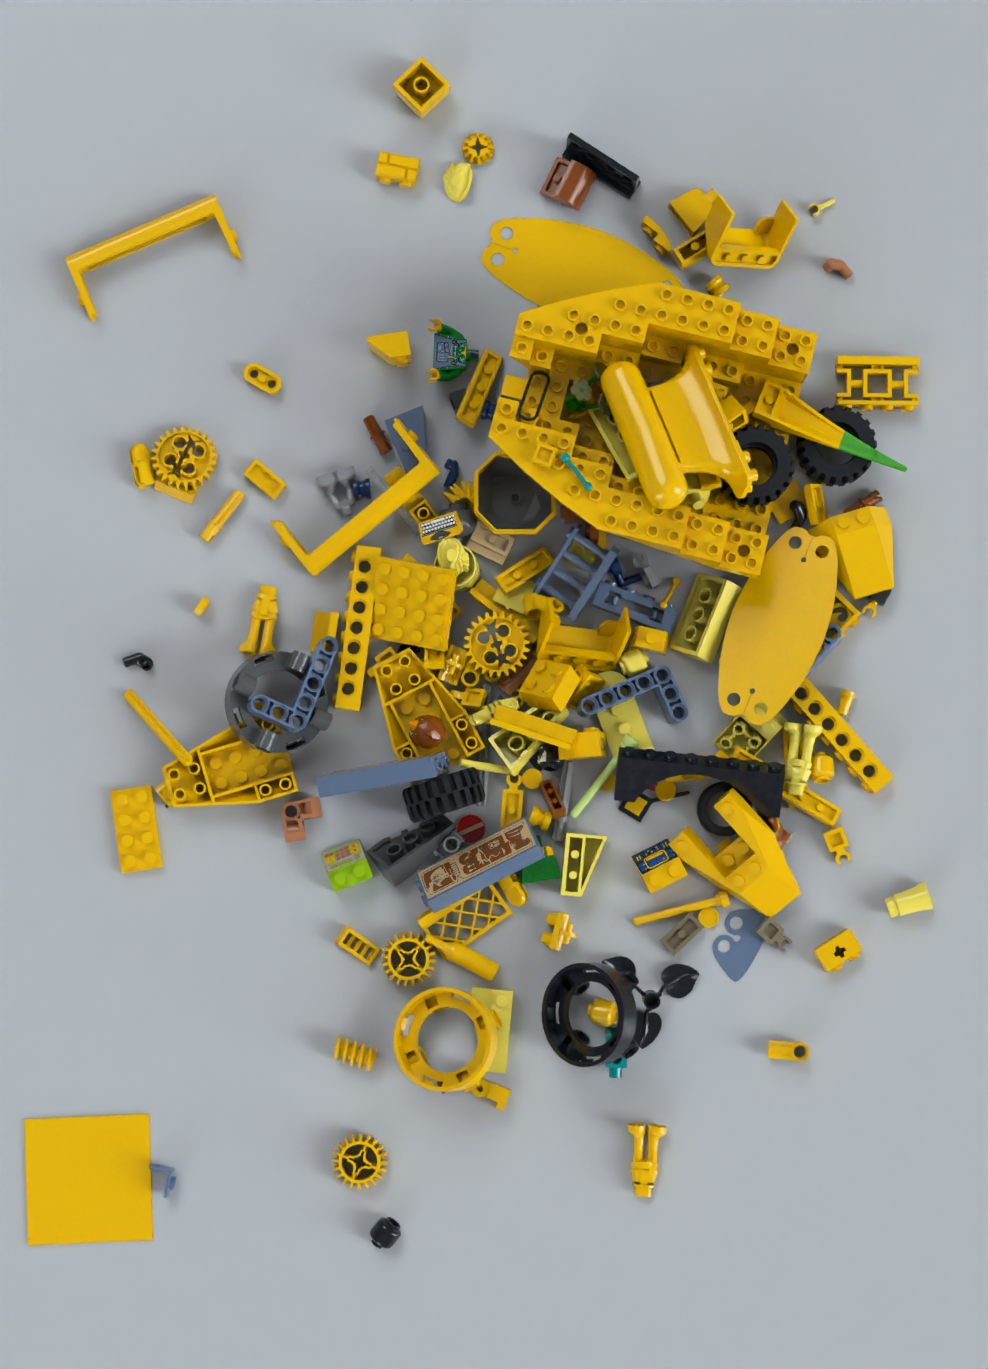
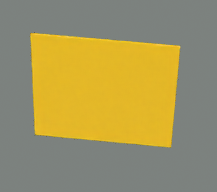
[24,1114,153,1245]

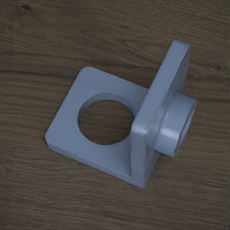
[149,1163,176,1198]

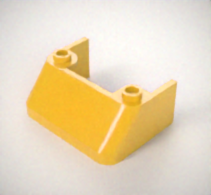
[705,195,799,269]
[536,598,631,672]

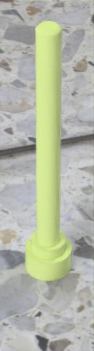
[570,734,639,818]

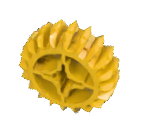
[381,931,437,987]
[332,1132,388,1190]

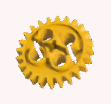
[151,425,218,491]
[464,610,531,678]

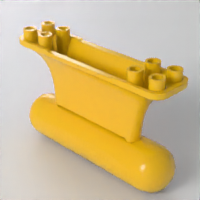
[601,344,758,509]

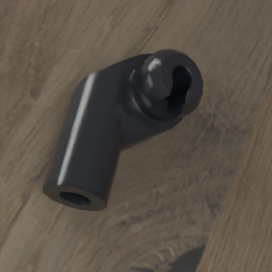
[789,500,807,528]
[123,652,153,671]

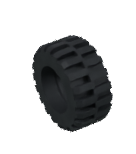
[796,405,877,487]
[719,425,795,508]
[402,767,486,823]

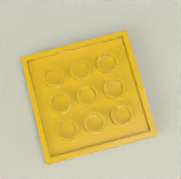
[370,556,457,652]

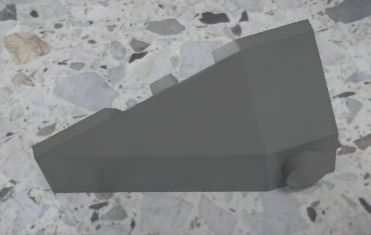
[367,814,455,887]

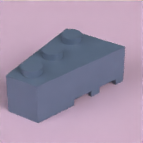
[385,405,426,474]

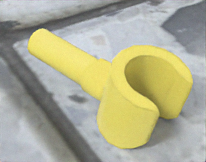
[808,198,836,217]

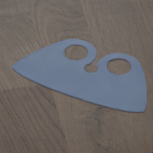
[712,909,766,982]

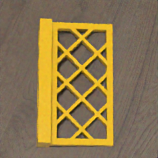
[416,884,512,960]

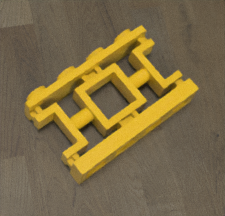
[835,355,919,412]

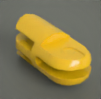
[129,443,155,489]
[497,872,528,907]

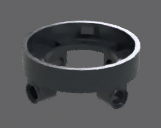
[541,962,639,1067]

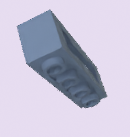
[591,580,678,633]

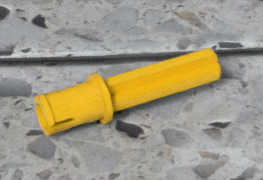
[199,489,245,543]

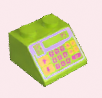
[321,839,374,892]

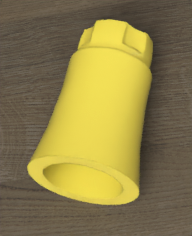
[884,882,933,918]

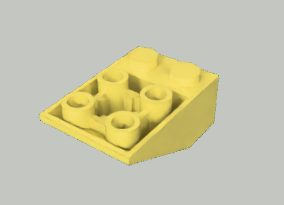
[712,702,787,757]

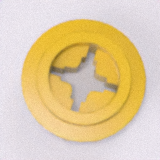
[462,132,494,165]

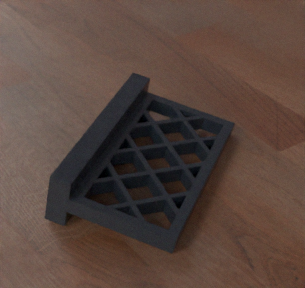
[562,132,641,200]

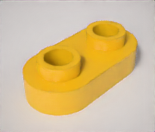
[244,363,282,395]

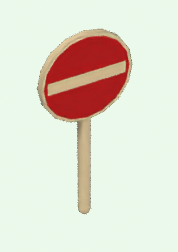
[456,814,486,844]

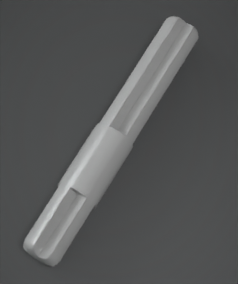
[551,760,575,842]

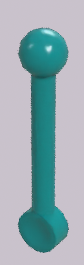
[561,453,592,490]

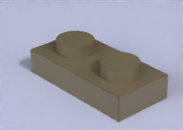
[659,912,704,956]

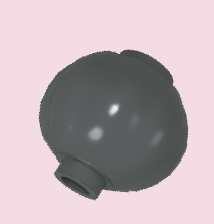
[439,504,476,541]

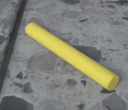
[459,759,519,776]

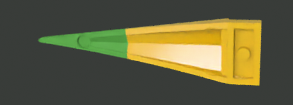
[752,380,907,472]

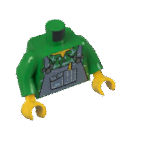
[426,319,479,383]

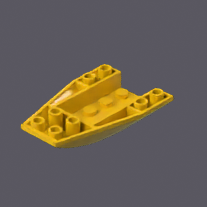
[373,648,485,786]
[162,712,299,807]

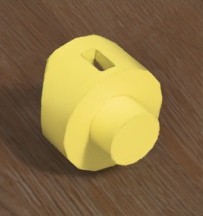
[564,540,595,569]

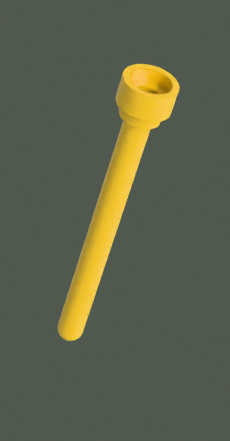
[632,890,730,925]

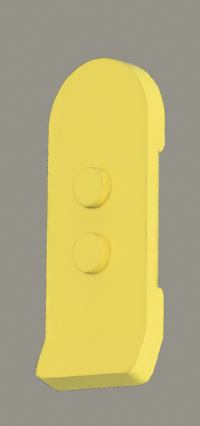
[597,671,654,757]

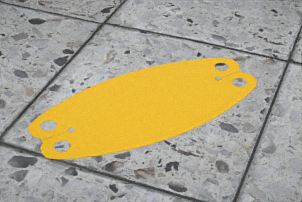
[481,218,683,306]
[718,527,838,726]

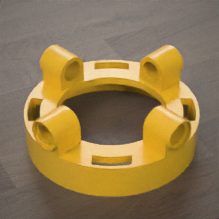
[393,987,502,1092]

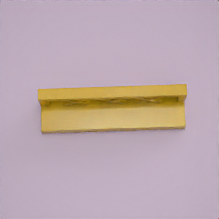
[469,578,539,645]
[489,704,577,750]

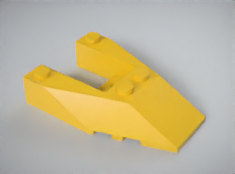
[668,787,801,918]

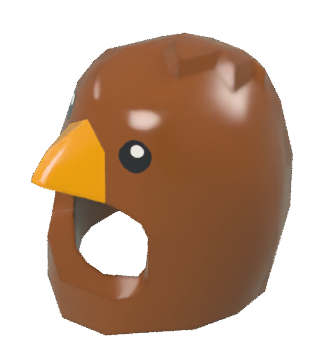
[408,715,445,749]

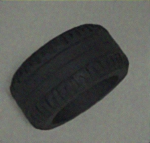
[697,782,752,836]

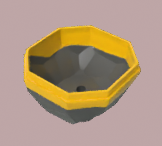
[474,452,557,535]

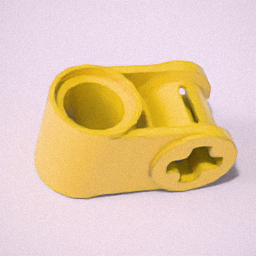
[522,593,564,622]

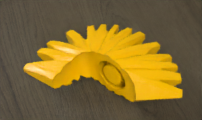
[443,481,482,522]

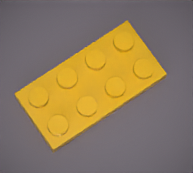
[110,785,163,873]

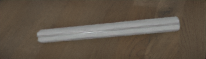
[476,684,491,806]

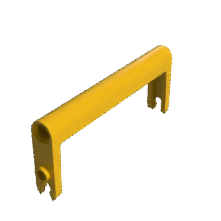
[65,194,242,322]
[270,417,441,576]

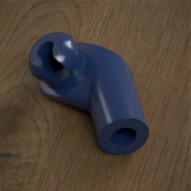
[443,459,459,489]

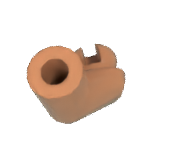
[823,258,853,280]

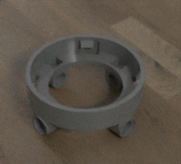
[225,650,333,753]

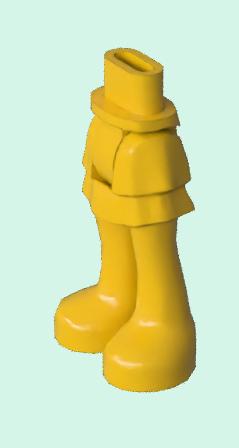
[239,585,278,658]
[627,1123,667,1197]

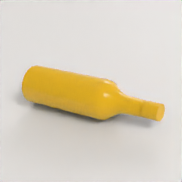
[424,934,499,981]

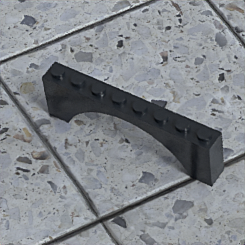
[614,746,785,818]

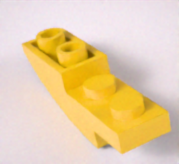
[383,465,438,544]

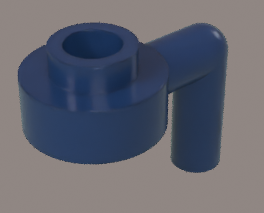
[607,557,642,588]

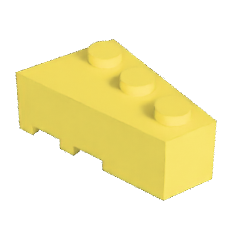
[559,833,608,897]

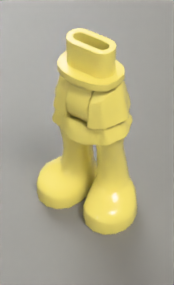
[783,722,822,796]

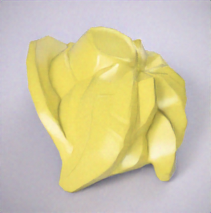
[443,162,473,202]
[437,537,470,578]

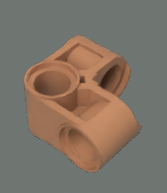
[282,796,322,843]

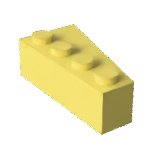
[488,706,569,777]

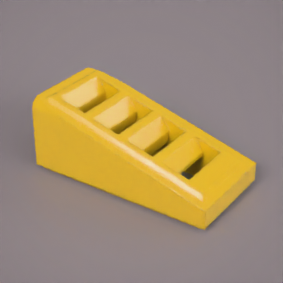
[334,925,381,966]

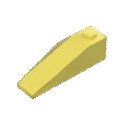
[470,987,513,1074]

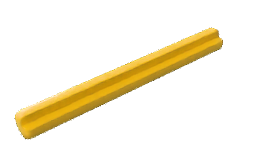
[124,689,193,767]

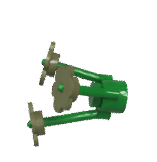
[564,362,612,416]

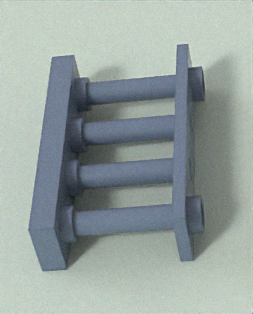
[533,523,620,621]

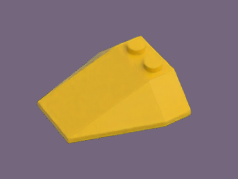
[808,506,894,600]

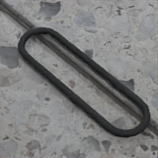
[517,371,550,421]

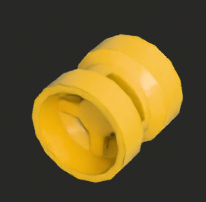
[529,805,552,831]

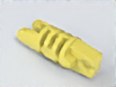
[467,697,520,726]

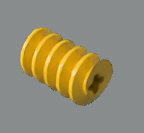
[333,1035,379,1072]

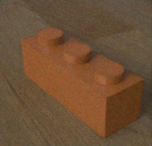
[539,779,566,820]

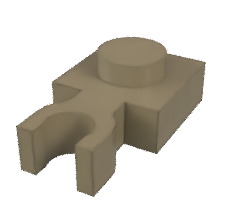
[755,916,792,952]

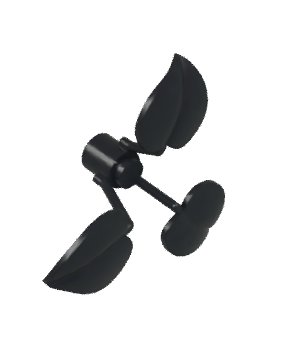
[601,956,699,1049]

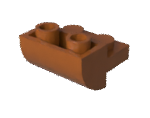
[540,157,596,211]

